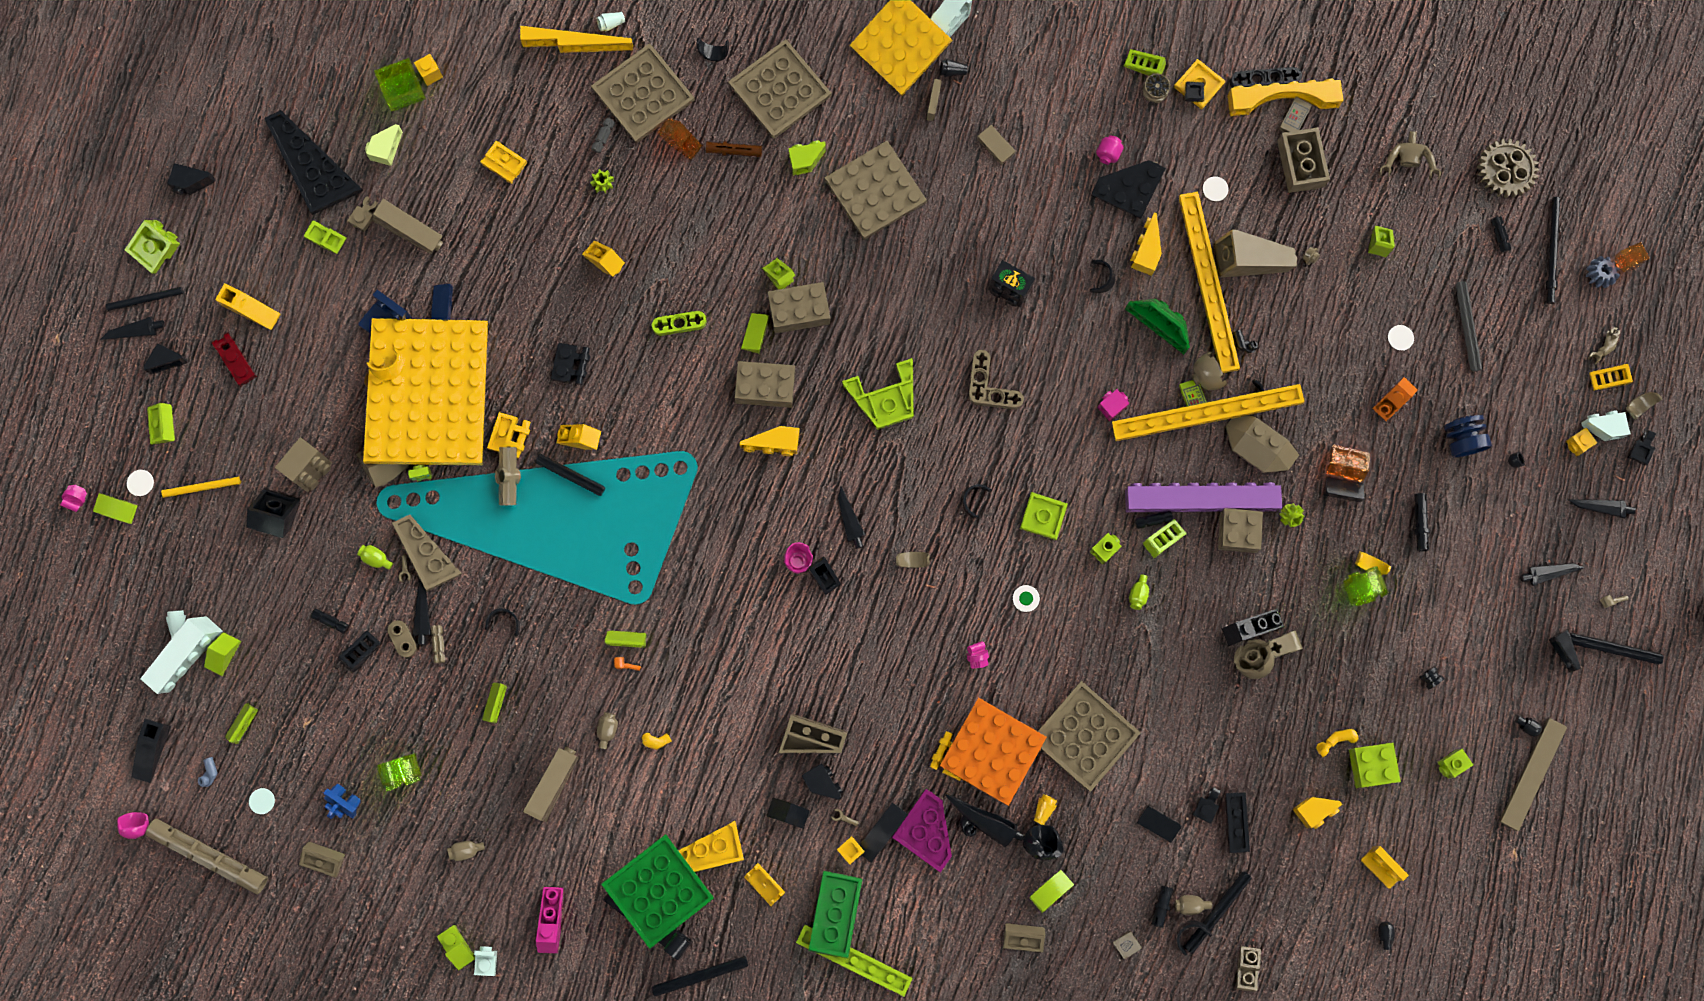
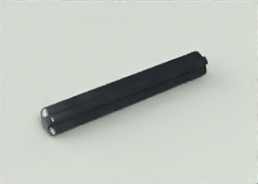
[535,454,605,496]

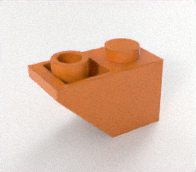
[1372,377,1418,421]

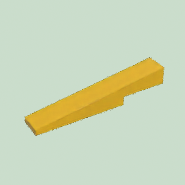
[520,26,633,53]

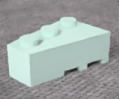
[930,0,972,37]

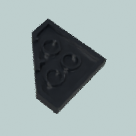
[1091,160,1166,219]

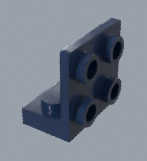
[358,290,412,334]

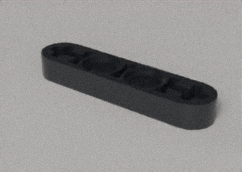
[1230,67,1302,88]

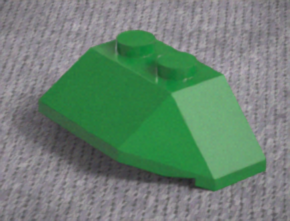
[1125,299,1190,355]

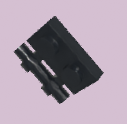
[551,343,590,385]

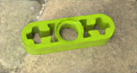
[652,311,707,336]

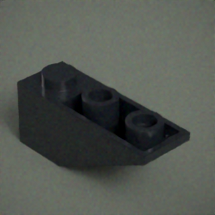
[1221,609,1285,647]
[131,719,171,783]

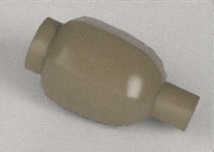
[597,712,618,749]
[447,841,485,861]
[1175,895,1212,915]

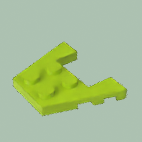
[842,358,914,430]

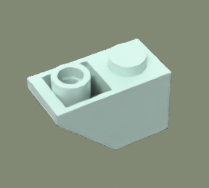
[1581,411,1630,441]

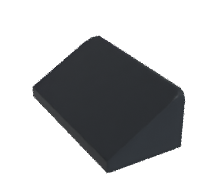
[1323,477,1364,502]
[1137,805,1182,843]

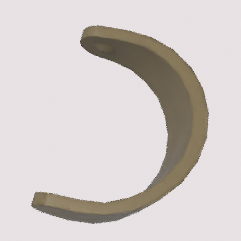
[1626,392,1662,420]
[896,552,930,568]

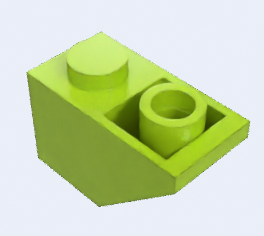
[788,141,826,176]

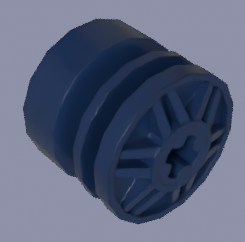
[1443,415,1492,458]

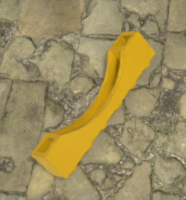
[1227,79,1343,116]

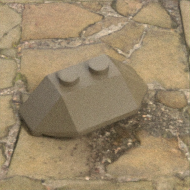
[1226,415,1299,473]

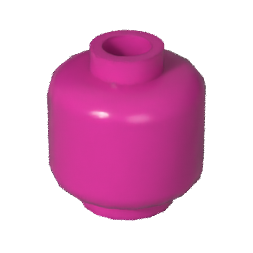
[1096,135,1124,165]

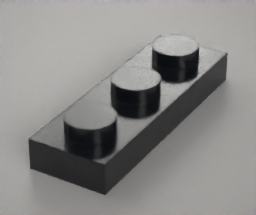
[1225,792,1250,853]

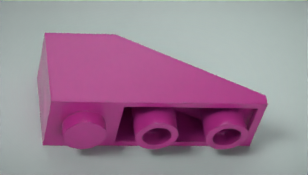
[536,887,564,953]

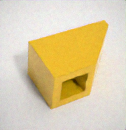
[556,424,601,450]
[1292,797,1342,829]

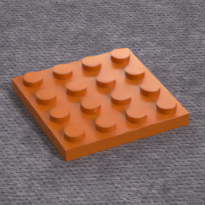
[940,697,1047,806]

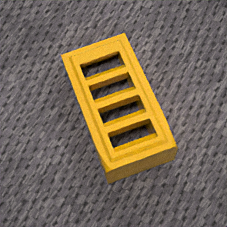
[1589,364,1633,391]

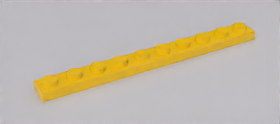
[1179,192,1240,373]
[1112,384,1305,441]

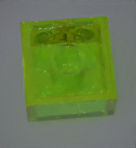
[374,58,426,112]

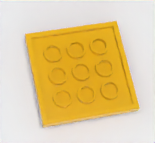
[850,0,953,96]

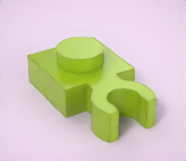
[408,465,432,481]

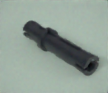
[1414,493,1430,552]

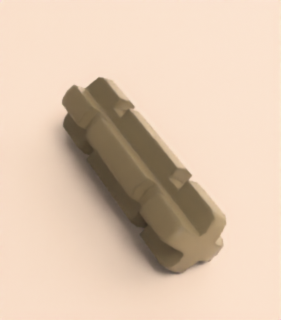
[431,625,445,664]

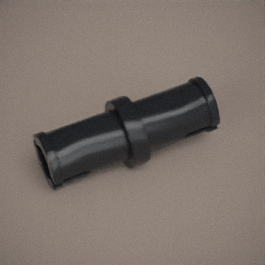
[1151,886,1174,928]

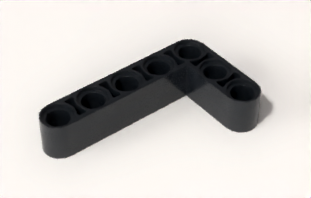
[603,893,693,960]

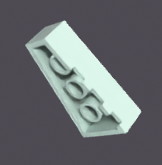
[141,616,223,694]

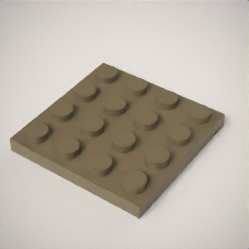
[728,39,832,139]
[591,43,695,143]
[825,141,927,240]
[1037,681,1141,792]

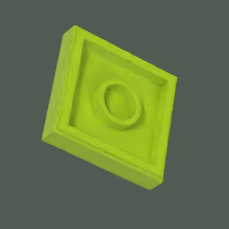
[1020,492,1068,540]

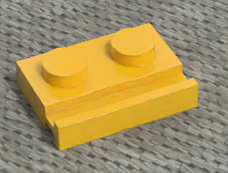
[480,141,527,184]

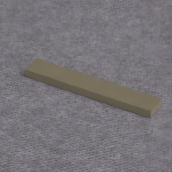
[1499,718,1567,831]

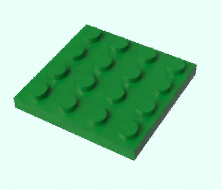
[601,834,714,949]

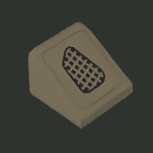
[1112,931,1142,959]

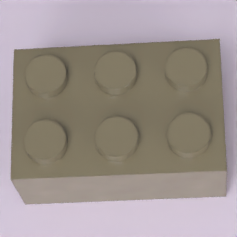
[1277,127,1330,193]
[768,282,830,334]
[735,361,795,408]
[275,437,332,493]

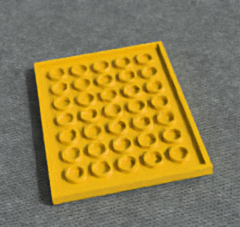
[363,318,488,465]

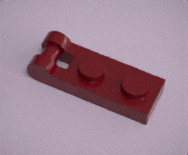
[212,332,257,387]

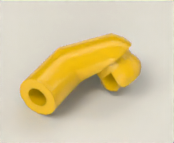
[641,733,672,750]

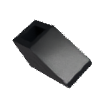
[801,763,843,800]

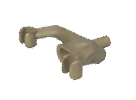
[1379,131,1441,180]

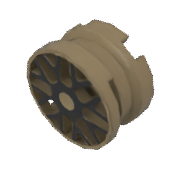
[1143,73,1170,103]

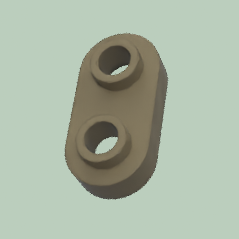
[388,620,417,658]

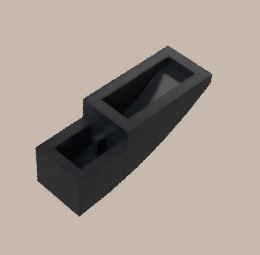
[860,802,908,863]

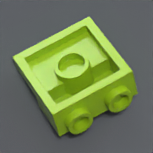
[125,220,180,273]

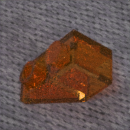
[657,118,703,160]

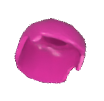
[784,542,813,574]
[117,812,149,839]

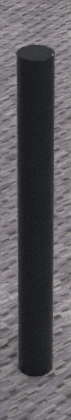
[106,287,184,311]

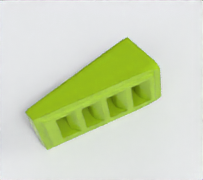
[1124,49,1166,78]
[1143,519,1186,558]

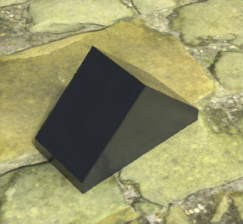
[144,343,188,375]
[808,556,841,595]
[767,798,810,829]

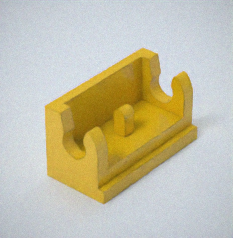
[744,863,785,906]

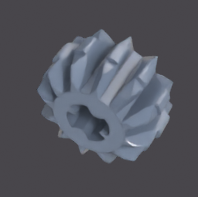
[1586,256,1620,288]

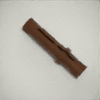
[706,141,762,157]

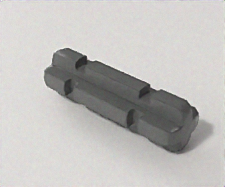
[591,118,615,153]

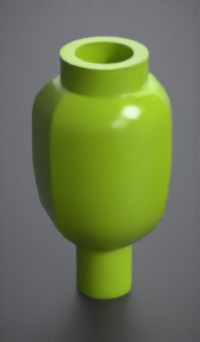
[357,545,393,570]
[1129,575,1149,610]

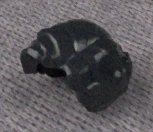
[1023,825,1064,860]

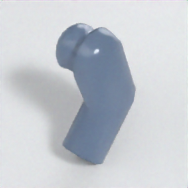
[198,757,217,787]

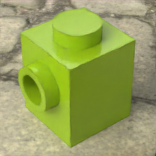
[1089,533,1122,565]
[1437,749,1473,779]

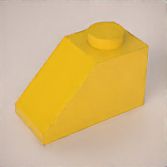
[582,241,625,277]

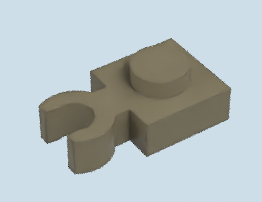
[347,196,379,232]

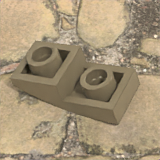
[1236,946,1261,992]

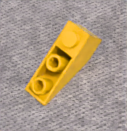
[1130,213,1162,276]
[215,283,281,330]
[740,426,800,456]

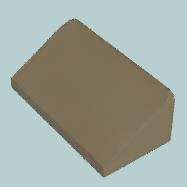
[299,842,345,878]
[1003,924,1045,952]

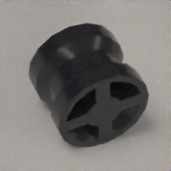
[1419,666,1445,690]

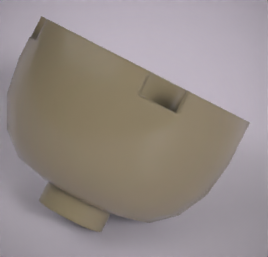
[1191,352,1227,390]
[1234,639,1275,679]

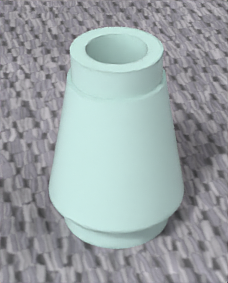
[596,12,625,32]
[166,610,186,639]

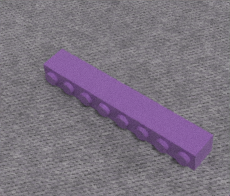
[1125,482,1282,512]

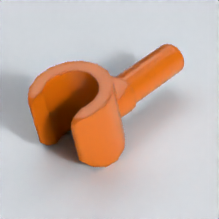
[614,657,641,671]

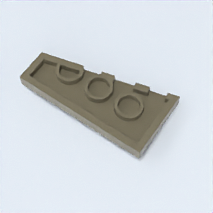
[392,515,462,592]

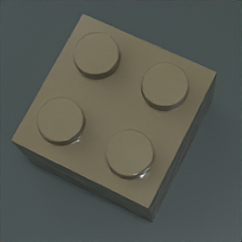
[1218,508,1263,553]

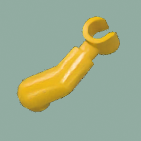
[1316,729,1358,757]

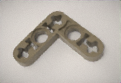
[969,350,1024,409]

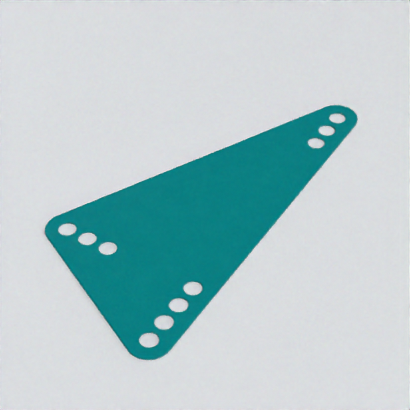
[377,451,698,605]

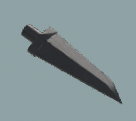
[100,316,165,340]
[838,486,866,549]
[1567,499,1636,519]
[1520,563,1584,586]
[413,579,431,646]

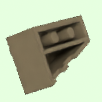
[779,714,848,753]

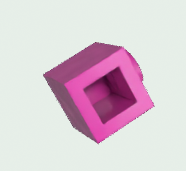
[1097,389,1129,422]

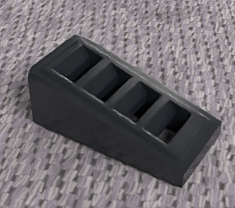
[338,630,381,674]
[1549,630,1581,672]

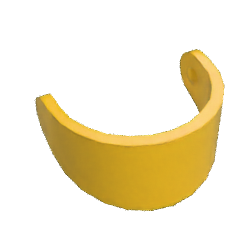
[366,348,403,380]
[1355,551,1391,575]

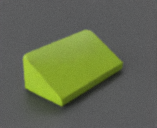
[741,313,769,354]
[147,403,175,444]
[605,631,647,648]
[482,683,507,724]
[225,703,258,744]

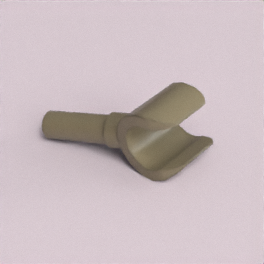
[399,555,412,582]
[1600,595,1628,608]
[831,809,859,826]

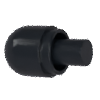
[1515,715,1542,737]
[1378,921,1395,950]

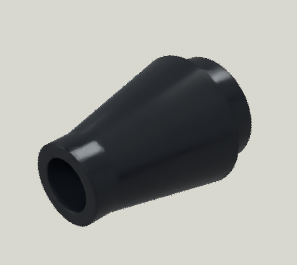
[939,59,967,77]

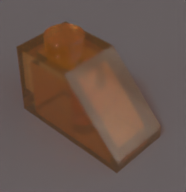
[1615,242,1650,272]

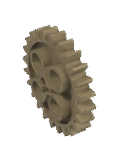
[1477,139,1539,198]

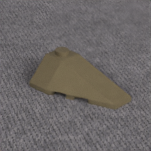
[356,450,410,487]

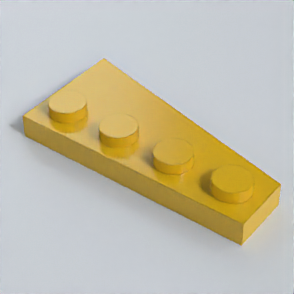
[678,821,744,872]

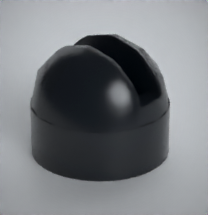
[1508,452,1525,468]

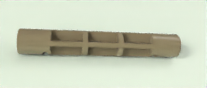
[145,818,268,895]

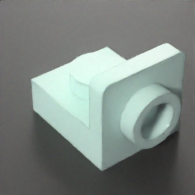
[474,946,497,976]

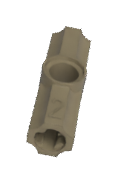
[495,447,521,505]

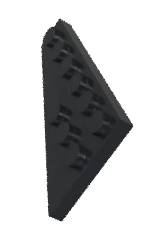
[264,110,363,215]

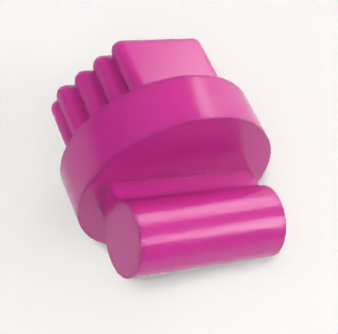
[60,485,87,512]
[966,641,989,669]

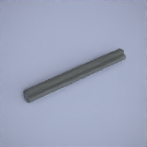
[1456,281,1482,372]

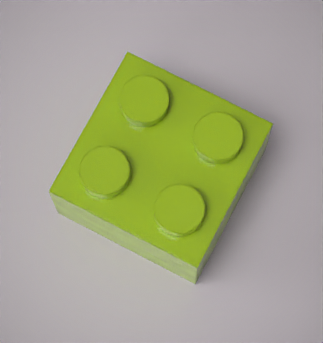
[1349,743,1401,788]

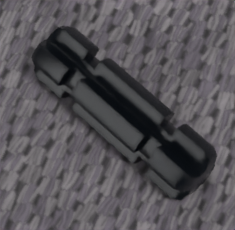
[1491,216,1511,252]
[1135,511,1173,529]
[311,609,348,633]

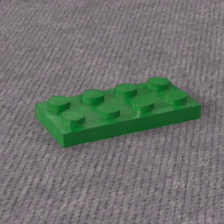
[808,871,862,959]

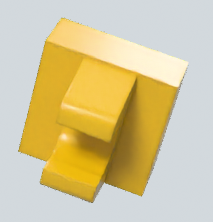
[837,836,865,865]

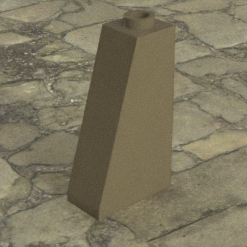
[372,199,443,254]
[523,747,579,822]

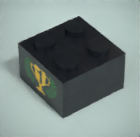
[988,260,1035,308]

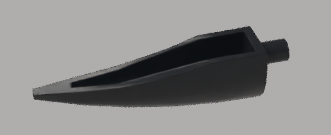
[945,793,1025,847]

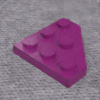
[892,789,952,873]

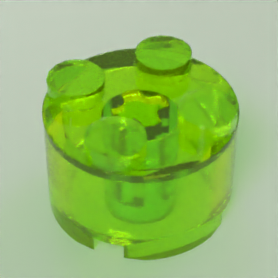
[1343,567,1389,606]
[376,753,422,791]

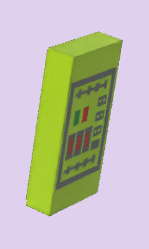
[1179,380,1206,407]

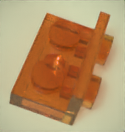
[1326,444,1370,482]

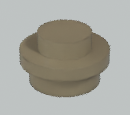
[1303,247,1320,265]

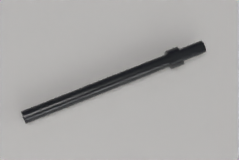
[1546,196,1560,304]

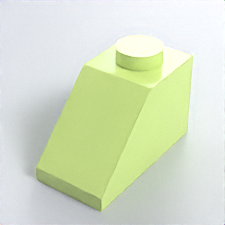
[365,124,403,166]

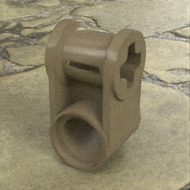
[1267,630,1303,658]

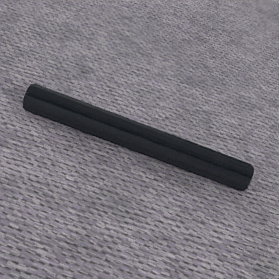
[1570,633,1664,665]
[1184,872,1252,954]
[651,956,748,997]

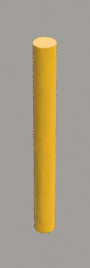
[161,477,241,498]

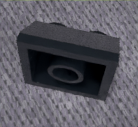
[246,488,300,538]

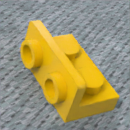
[1361,846,1409,888]

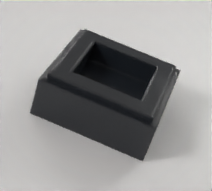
[1184,82,1204,102]

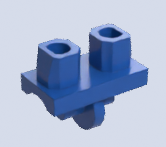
[323,784,361,819]

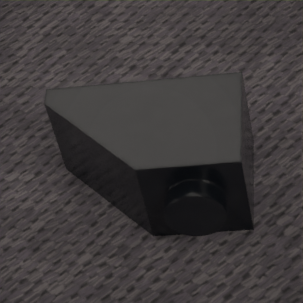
[167,163,216,195]

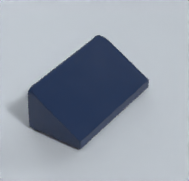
[431,284,453,321]

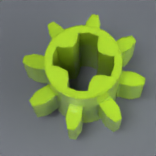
[591,169,614,194]
[1279,503,1305,528]

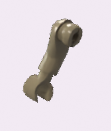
[1588,327,1620,364]

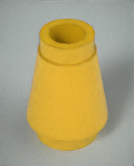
[1034,794,1057,825]

